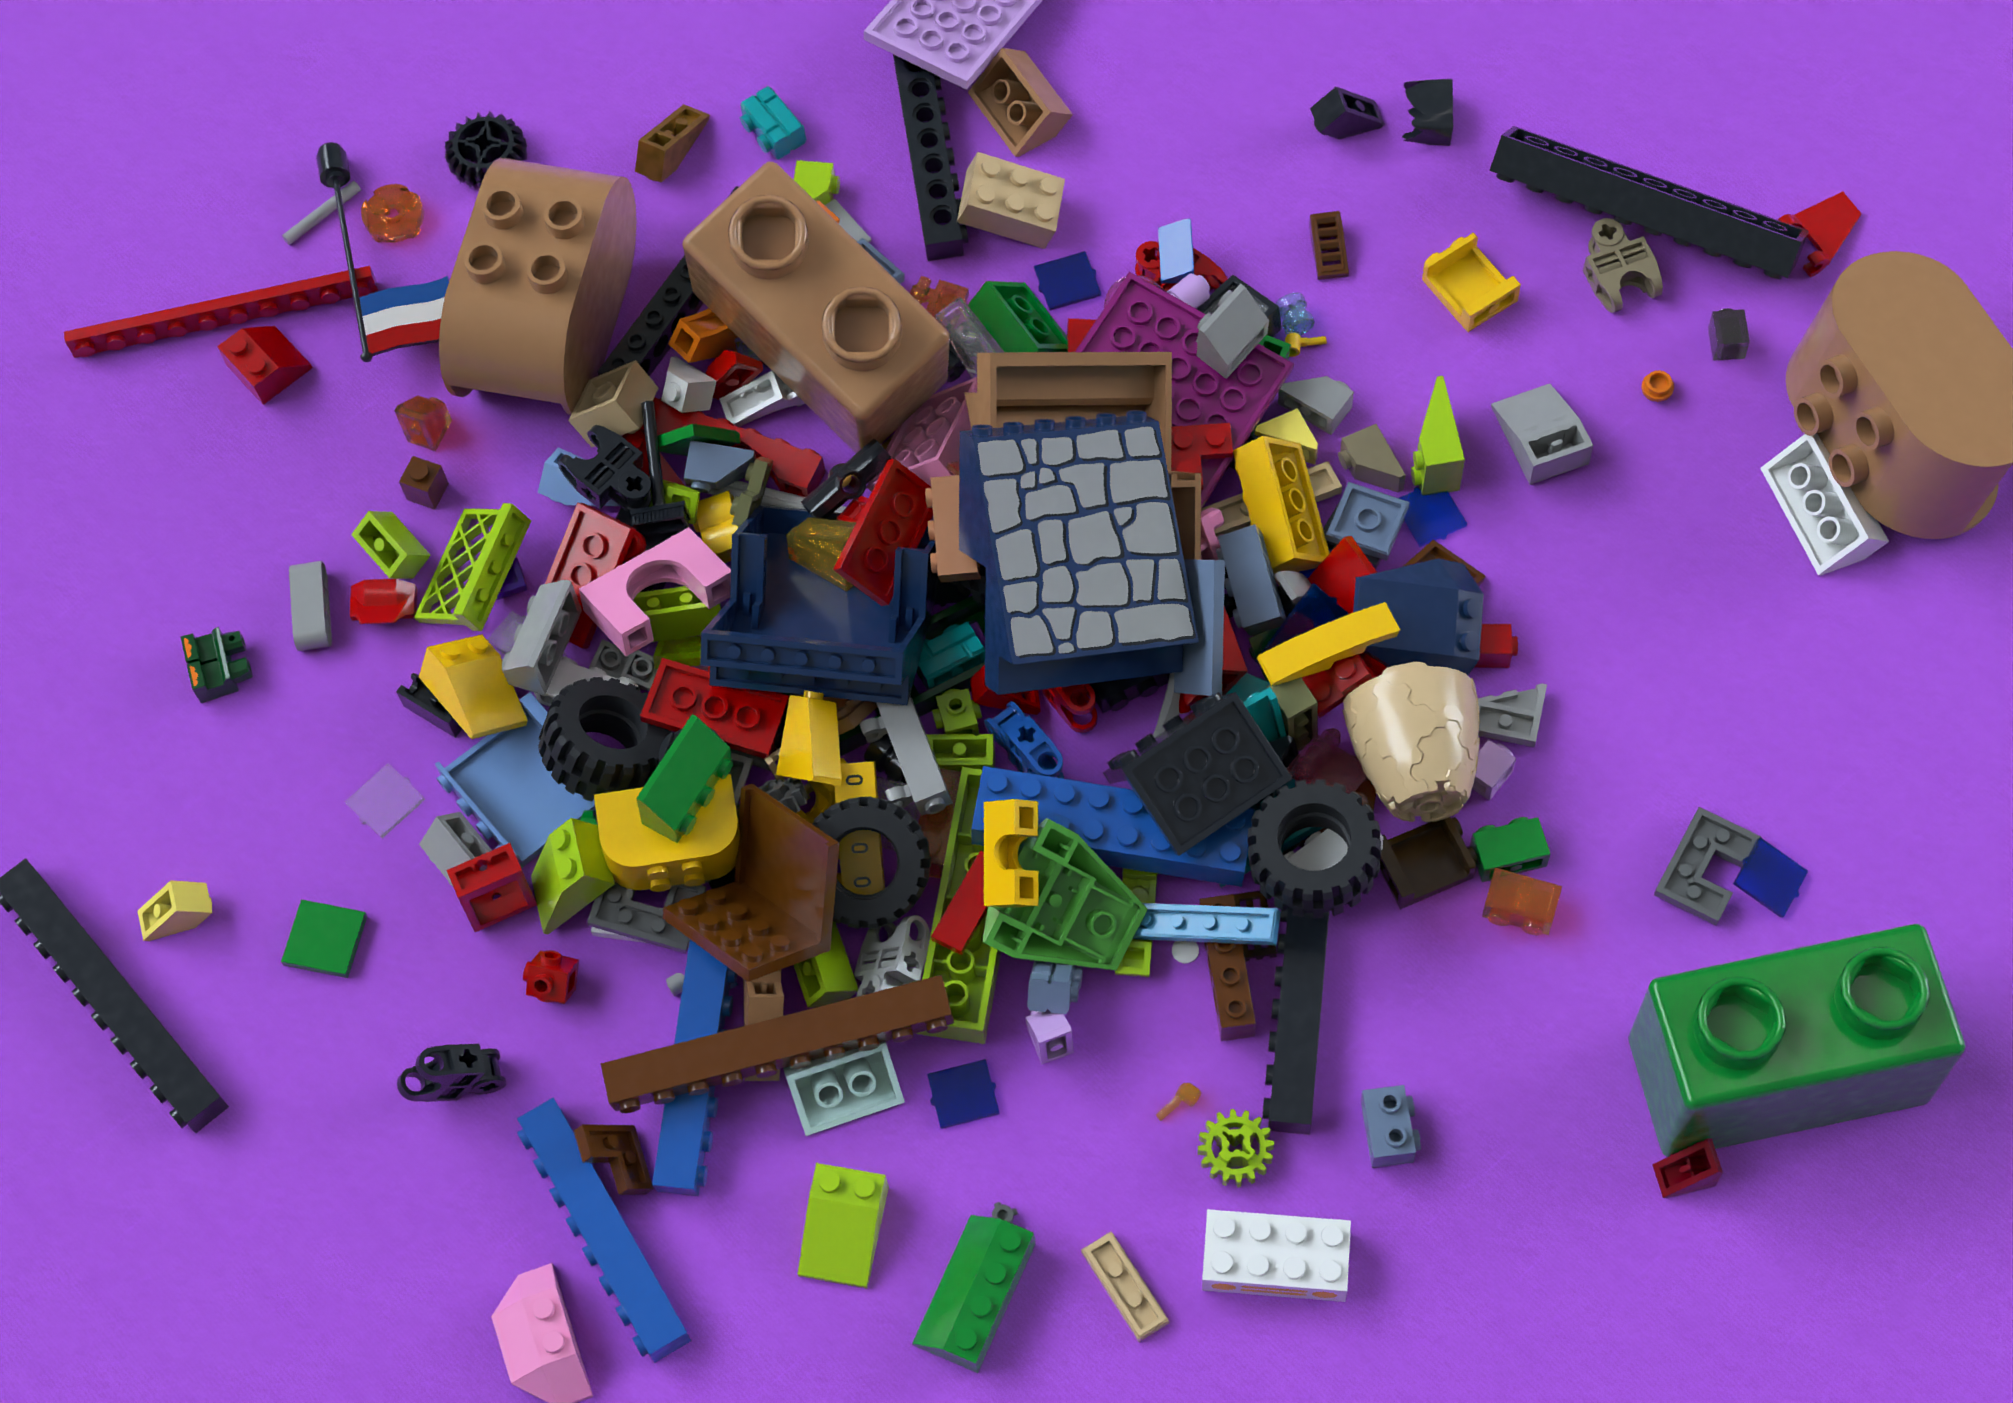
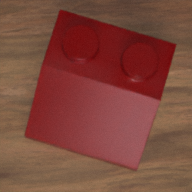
[217,326,313,405]

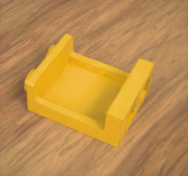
[1422,233,1521,332]

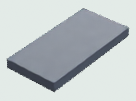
[1174,559,1225,696]

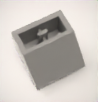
[1196,283,1269,379]

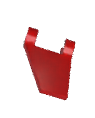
[1778,191,1862,277]

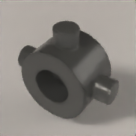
[992,1202,1018,1223]

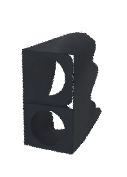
[1402,79,1453,146]

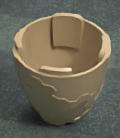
[1342,662,1480,822]

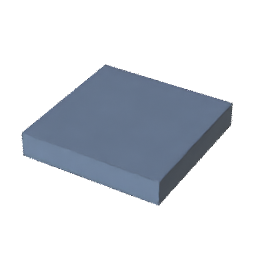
[1326,482,1410,561]

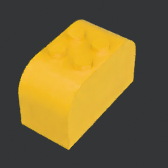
[594,774,739,892]

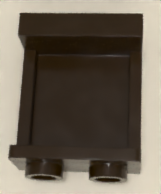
[1379,817,1478,910]

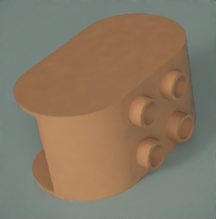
[439,158,637,416]
[1786,251,2013,539]

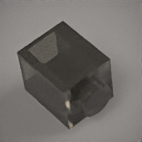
[1708,308,1750,361]

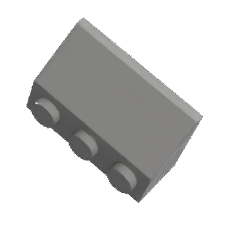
[502,580,582,695]

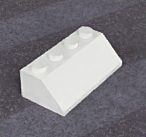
[1760,434,1889,575]

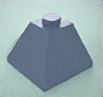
[684,440,757,493]

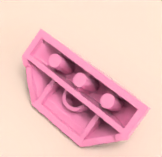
[491,1263,593,1403]

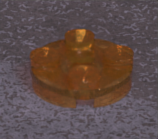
[361,184,424,243]

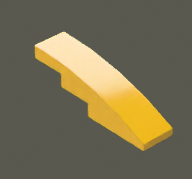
[1257,602,1400,686]

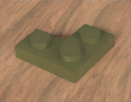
[730,456,774,526]

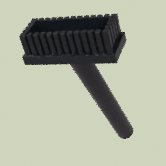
[630,401,691,537]

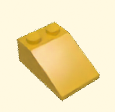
[419,634,528,739]

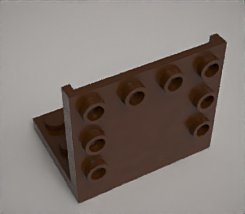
[663,784,839,982]

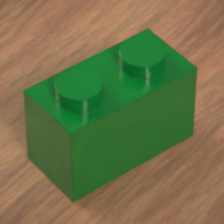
[1470,817,1551,882]

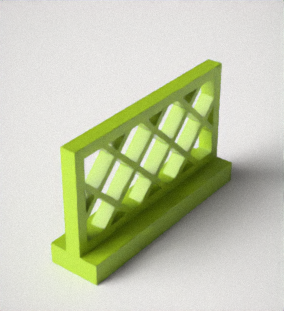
[414,503,531,631]

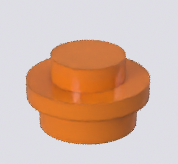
[1641,370,1674,402]

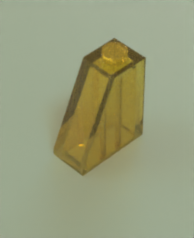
[786,517,856,591]

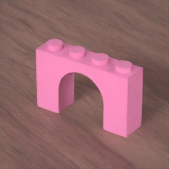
[579,528,731,656]

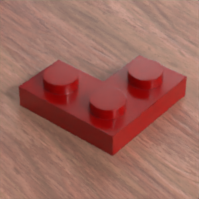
[1171,423,1233,490]

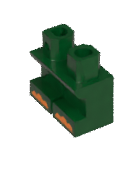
[180,627,253,703]

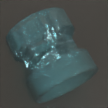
[1276,293,1315,335]

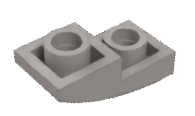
[589,639,661,691]

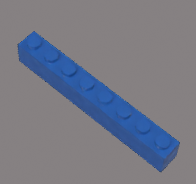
[652,939,738,1196]
[517,1097,692,1363]

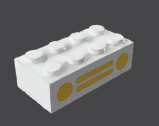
[1202,1209,1351,1302]

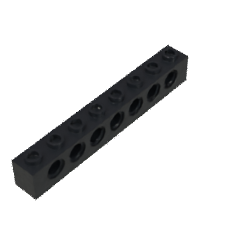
[893,54,969,261]
[597,186,738,377]

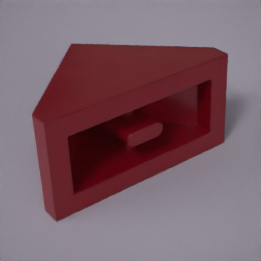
[1652,1138,1723,1198]

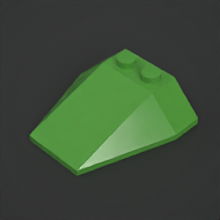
[982,818,1148,970]

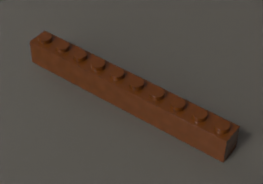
[600,975,954,1113]

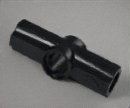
[801,438,891,524]

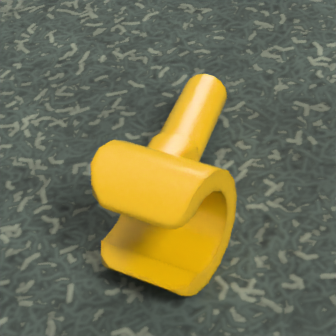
[1285,332,1327,357]

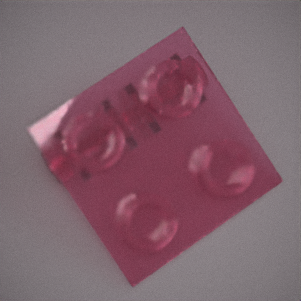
[1286,728,1367,794]

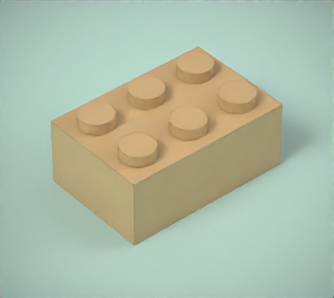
[957,152,1065,249]

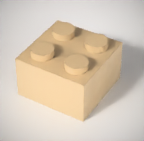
[568,360,658,448]

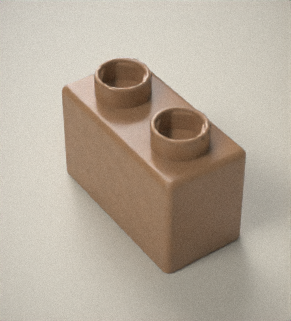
[683,161,950,453]

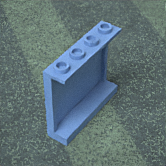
[435,692,596,868]

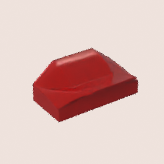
[705,350,764,400]
[350,579,418,624]

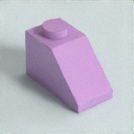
[1026,1009,1074,1065]

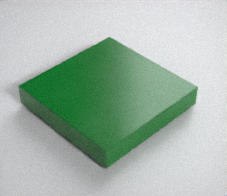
[658,424,740,456]
[281,899,368,978]

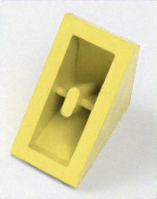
[1255,408,1318,465]

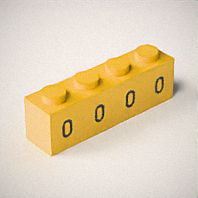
[828,761,885,895]

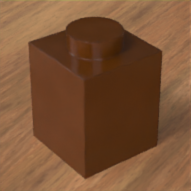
[399,456,449,510]

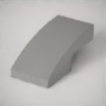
[1275,571,1326,612]

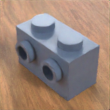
[1360,1085,1421,1168]

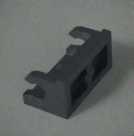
[396,673,462,738]

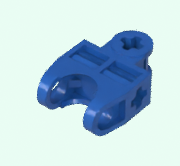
[984,701,1064,779]

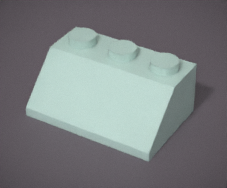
[783,1042,905,1136]

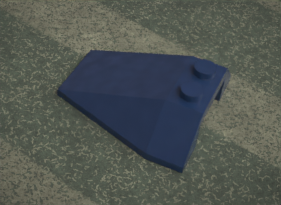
[1353,559,1484,675]

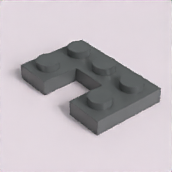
[1654,807,1761,926]
[587,880,707,954]

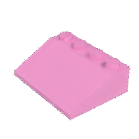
[867,377,977,491]

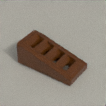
[1309,211,1349,280]

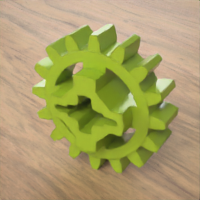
[1197,1109,1274,1187]

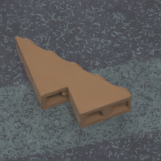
[743,969,784,1081]

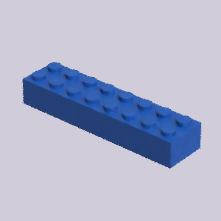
[971,766,1254,887]

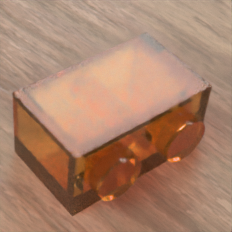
[1482,868,1562,935]

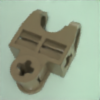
[1583,218,1663,313]

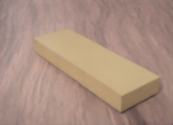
[1081,1232,1169,1342]

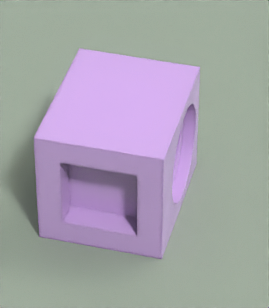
[1472,740,1516,801]

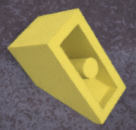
[138,880,213,941]

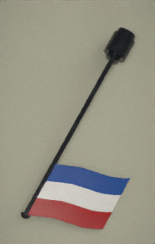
[316,142,449,362]

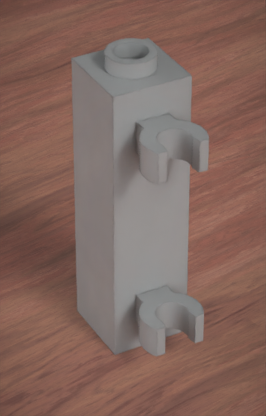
[859,696,953,816]

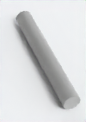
[282,181,361,245]

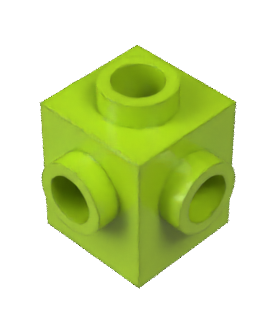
[932,689,982,736]

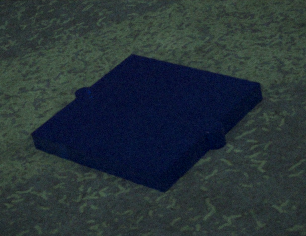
[1034,251,1101,311]
[1399,487,1467,547]
[1733,837,1808,918]
[927,1059,1000,1129]

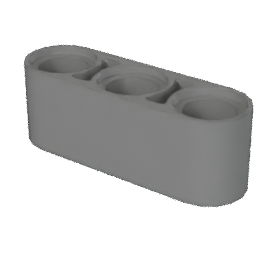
[289,560,332,651]

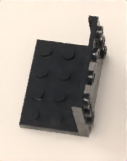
[1103,692,1293,856]

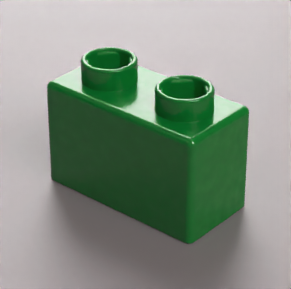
[1628,924,1965,1157]

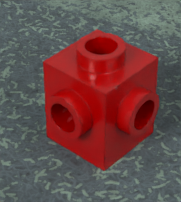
[523,950,579,1004]

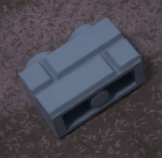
[1027,960,1083,1014]

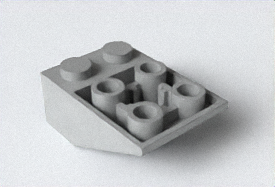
[1491,383,1593,485]

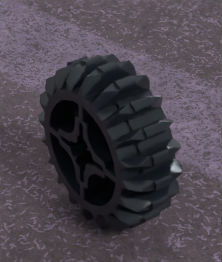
[445,111,527,189]

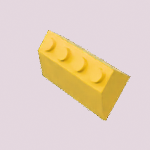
[1233,436,1329,574]

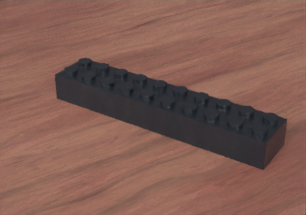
[1489,126,1809,279]

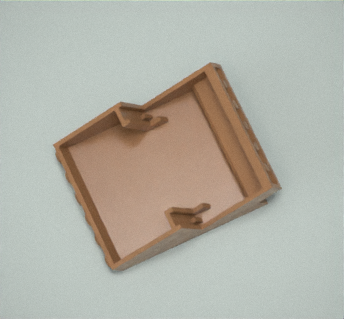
[964,352,1201,560]

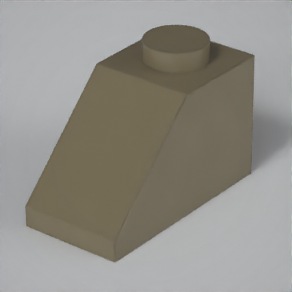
[1338,424,1406,492]

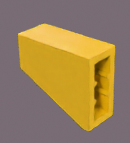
[776,690,842,786]

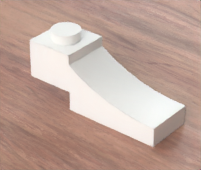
[719,371,805,427]

